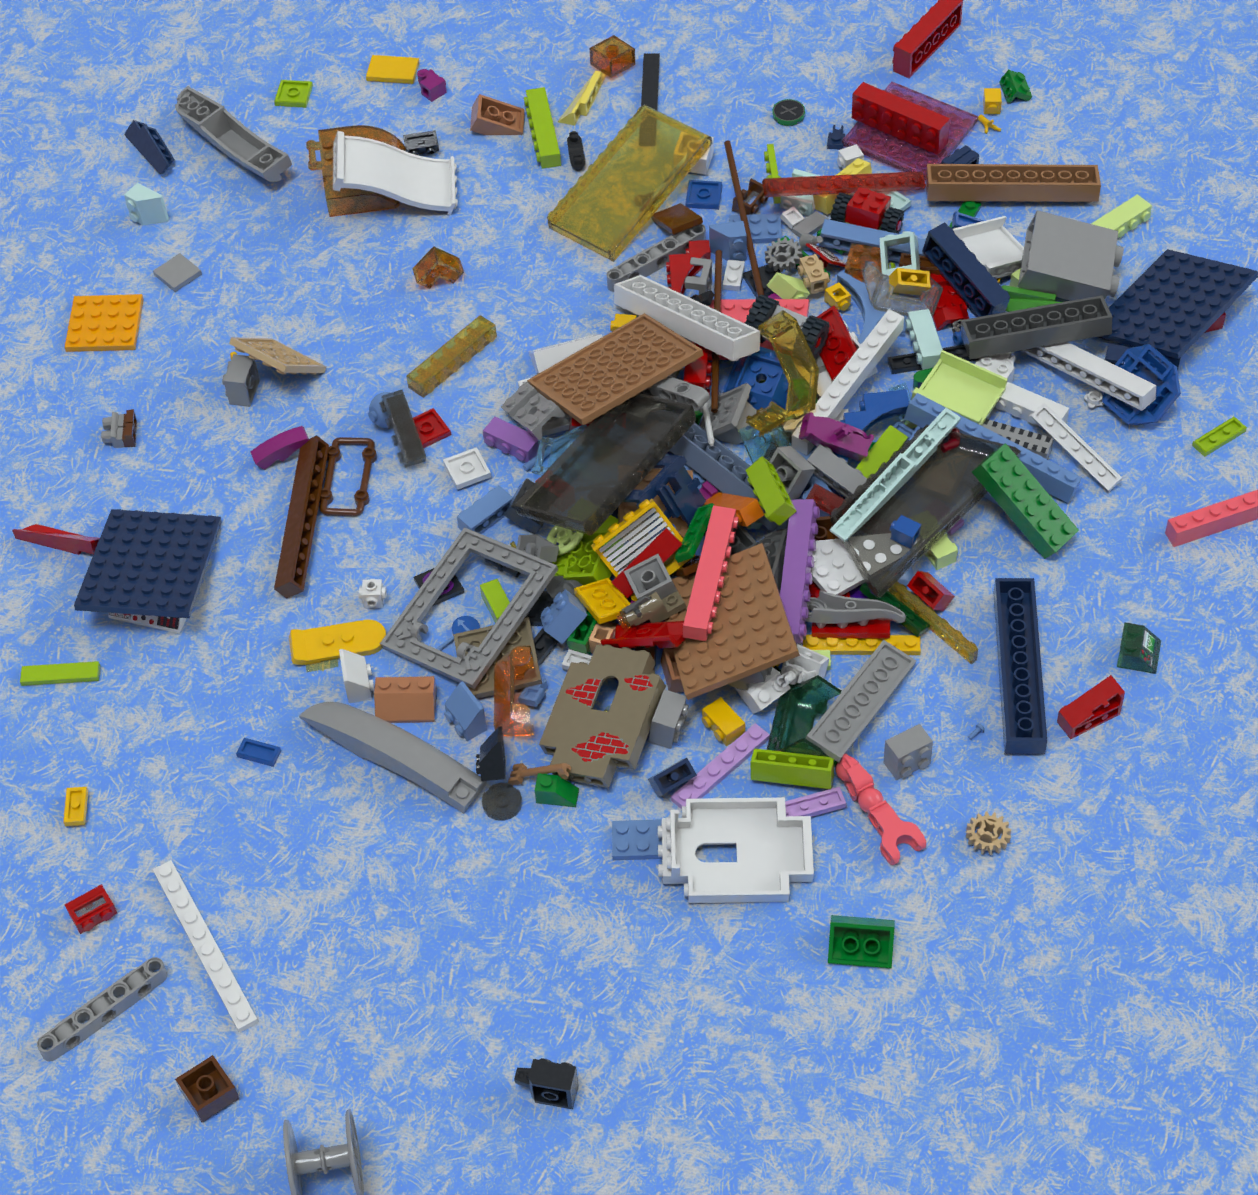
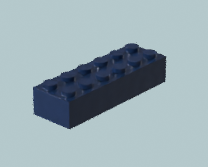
[922,222,1011,317]

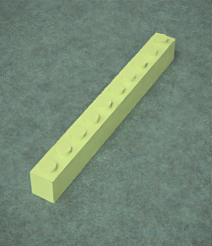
[1010,194,1152,288]

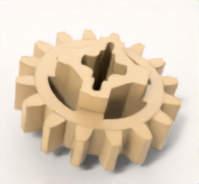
[966,812,1011,855]

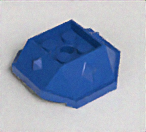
[1102,344,1181,425]
[723,347,802,421]

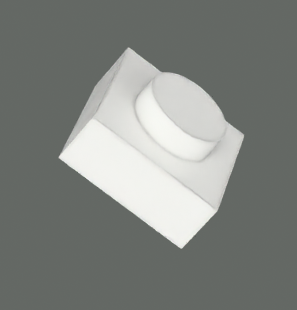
[780,206,805,229]

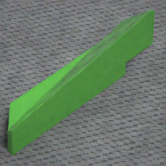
[1001,285,1061,312]

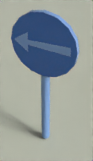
[436,616,480,650]

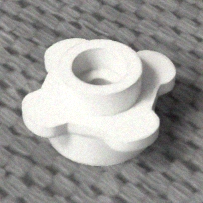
[1084,390,1105,408]

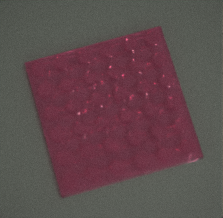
[842,81,978,181]

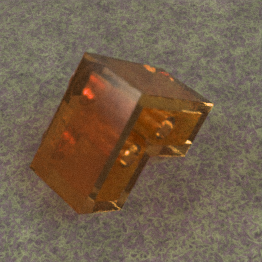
[412,246,464,289]

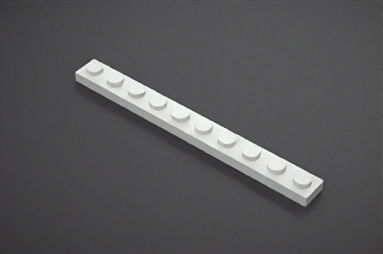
[153,860,258,1033]

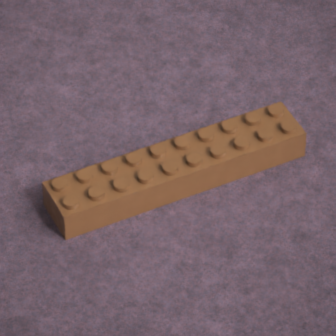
[926,164,1101,202]

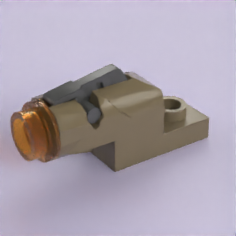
[616,591,687,629]

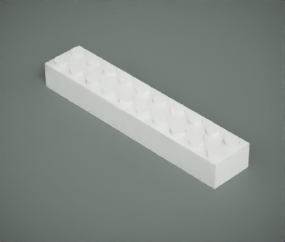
[614,275,760,361]

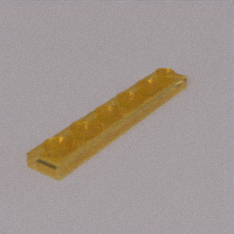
[889,579,978,664]

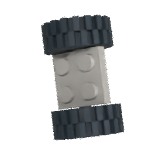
[745,295,830,364]

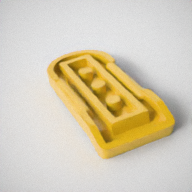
[289,620,386,665]

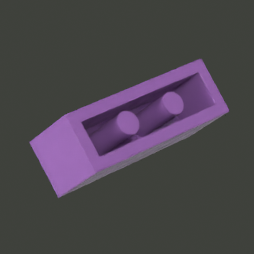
[483,416,541,462]

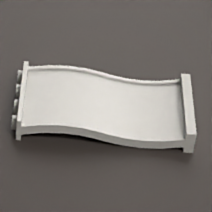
[333,131,458,215]

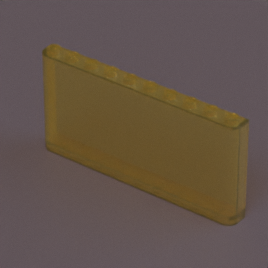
[547,105,713,262]

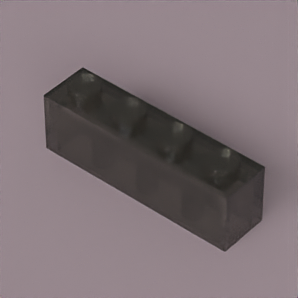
[379,389,426,468]

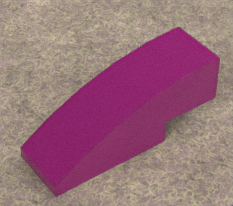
[250,426,309,470]

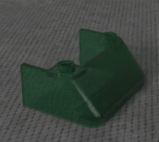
[767,675,842,757]

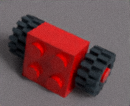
[830,187,904,234]

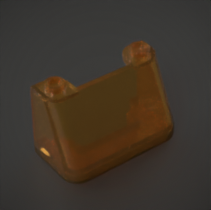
[494,645,534,736]

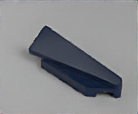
[124,120,175,174]

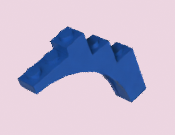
[833,389,909,462]

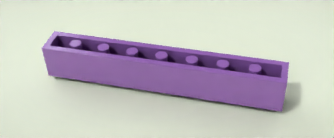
[780,499,820,644]

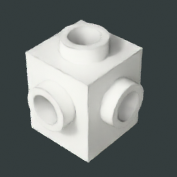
[359,579,387,609]

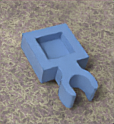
[518,679,548,707]

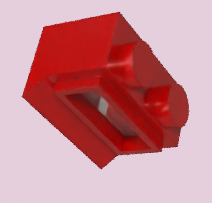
[64,884,118,934]

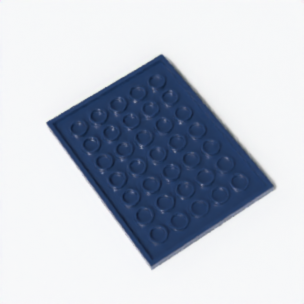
[1098,249,1258,359]
[74,509,222,618]

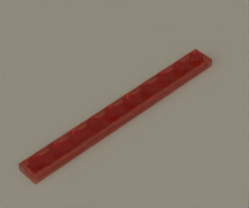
[762,171,926,197]

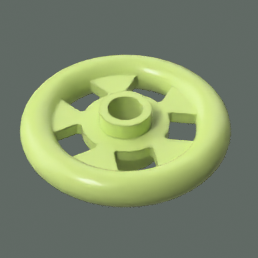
[546,518,584,555]

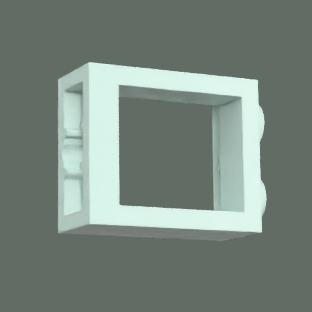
[879,231,920,283]

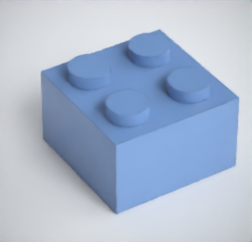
[541,589,587,644]

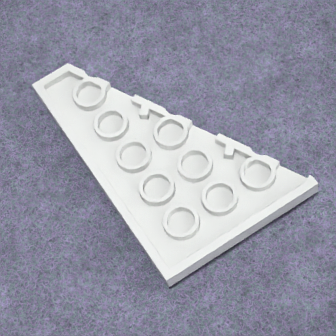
[811,534,924,596]

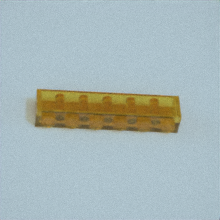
[406,315,497,398]

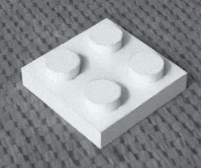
[443,447,491,490]

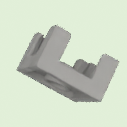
[685,257,712,295]

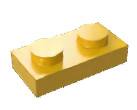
[63,787,88,826]

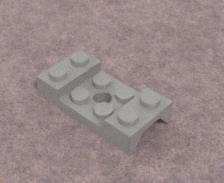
[501,382,566,441]

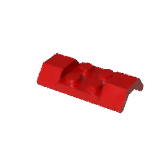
[925,273,970,331]
[600,621,686,649]

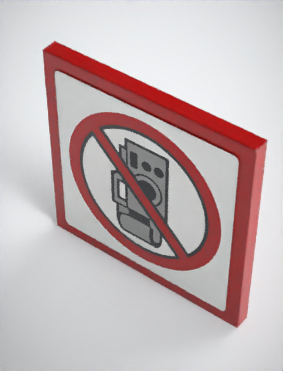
[806,243,848,269]

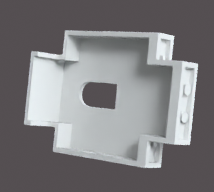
[657,797,814,903]

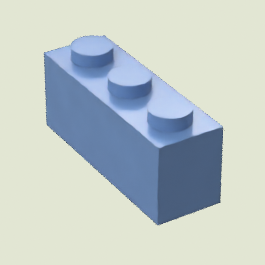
[457,485,513,534]

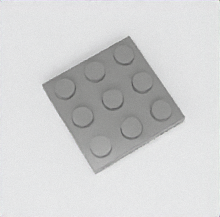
[699,383,752,437]

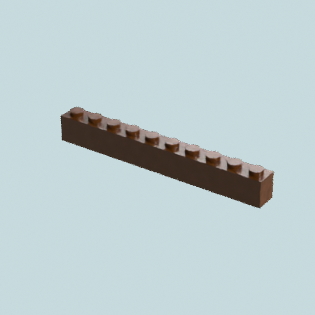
[274,435,329,598]

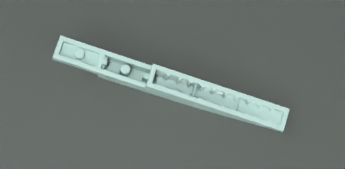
[830,408,961,542]

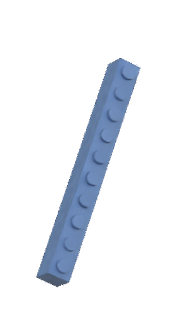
[904,393,1082,503]

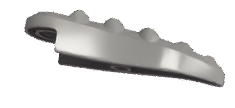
[805,591,906,628]

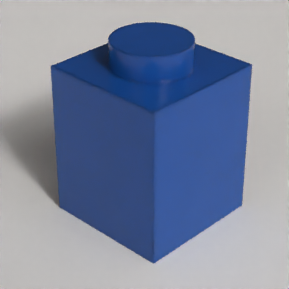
[890,515,922,549]

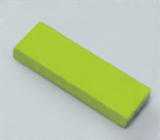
[1192,417,1247,457]

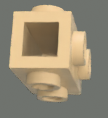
[797,254,830,294]

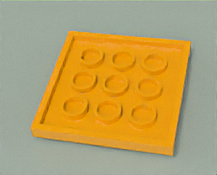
[65,294,144,352]

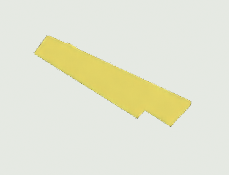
[558,71,607,126]

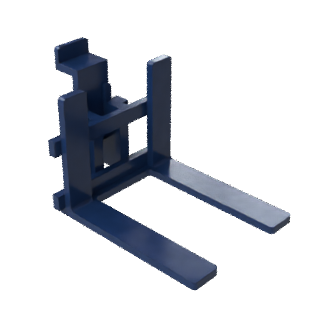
[587,455,708,536]

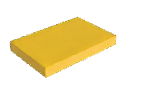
[366,55,420,84]
[574,578,631,624]

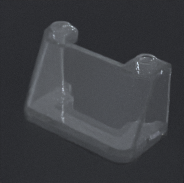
[862,261,943,316]

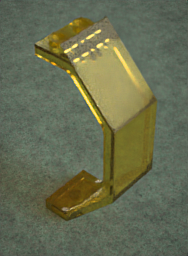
[746,310,819,437]

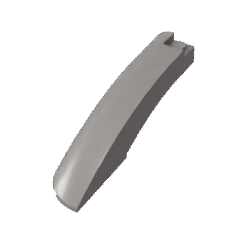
[175,86,292,182]
[299,702,487,814]

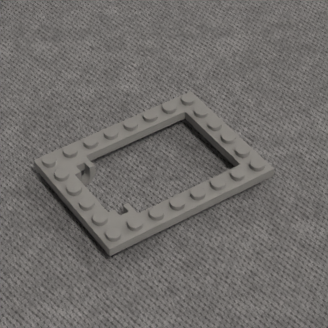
[380,527,558,689]

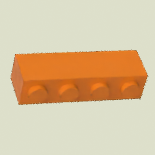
[703,492,764,527]

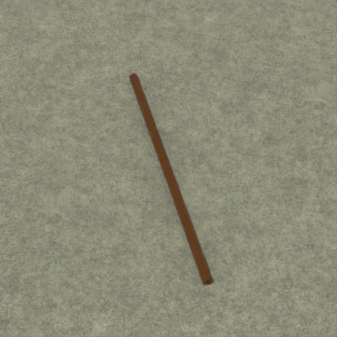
[724,141,765,297]
[711,250,722,413]

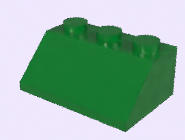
[828,915,895,968]

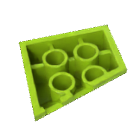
[563,530,624,585]

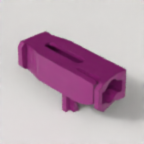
[799,412,874,461]

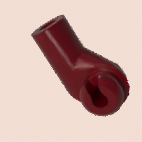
[940,428,961,453]

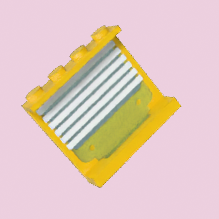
[591,499,696,601]

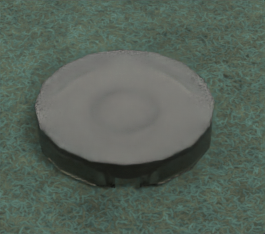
[482,783,522,821]

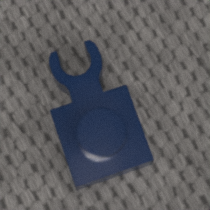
[827,125,845,150]

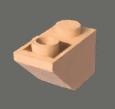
[589,621,618,653]

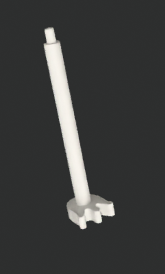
[700,398,714,446]

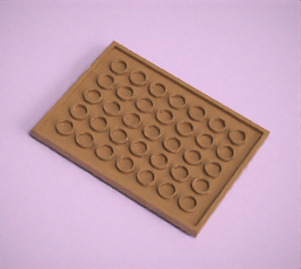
[527,313,703,425]
[665,543,800,700]

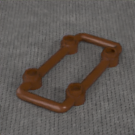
[319,437,377,516]

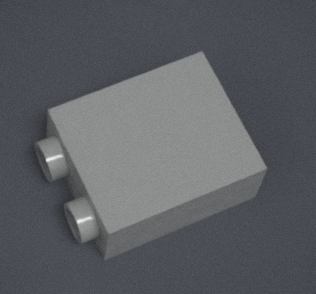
[1018,210,1124,301]

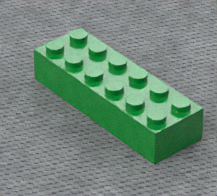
[971,443,1079,559]

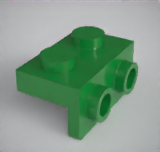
[999,69,1032,103]

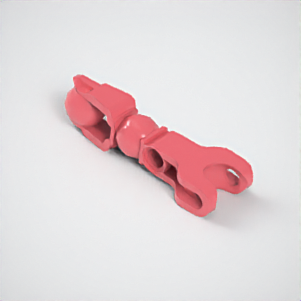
[836,754,926,865]

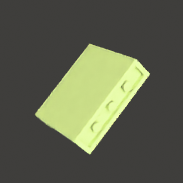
[911,350,1008,426]

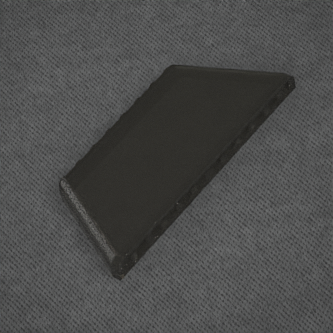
[830,425,1021,598]

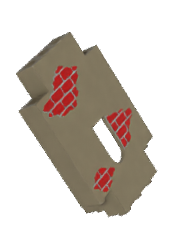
[539,645,666,788]

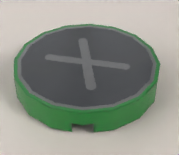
[772,99,805,126]

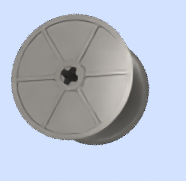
[283,1109,364,1195]

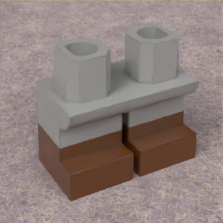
[101,409,137,448]

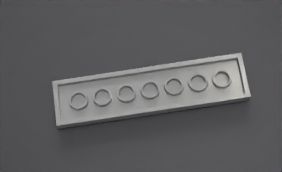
[805,640,916,762]

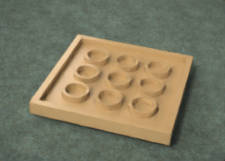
[229,337,327,375]

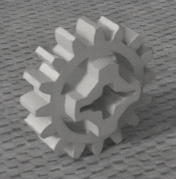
[764,237,803,272]

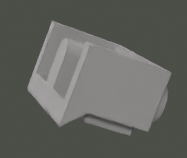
[516,534,559,563]

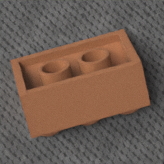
[374,676,437,723]

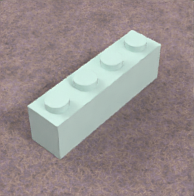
[905,309,943,370]

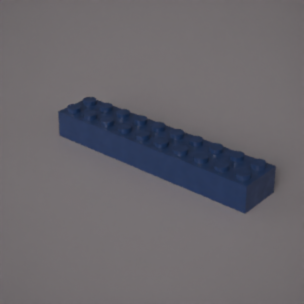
[993,578,1047,754]

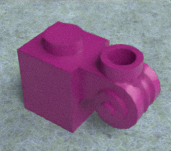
[417,69,447,102]

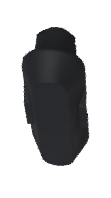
[567,131,585,171]

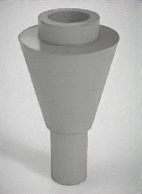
[799,233,823,251]

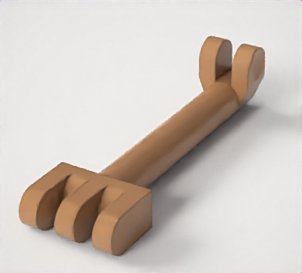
[508,763,571,785]

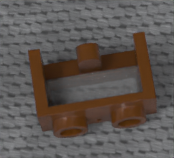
[732,178,769,215]

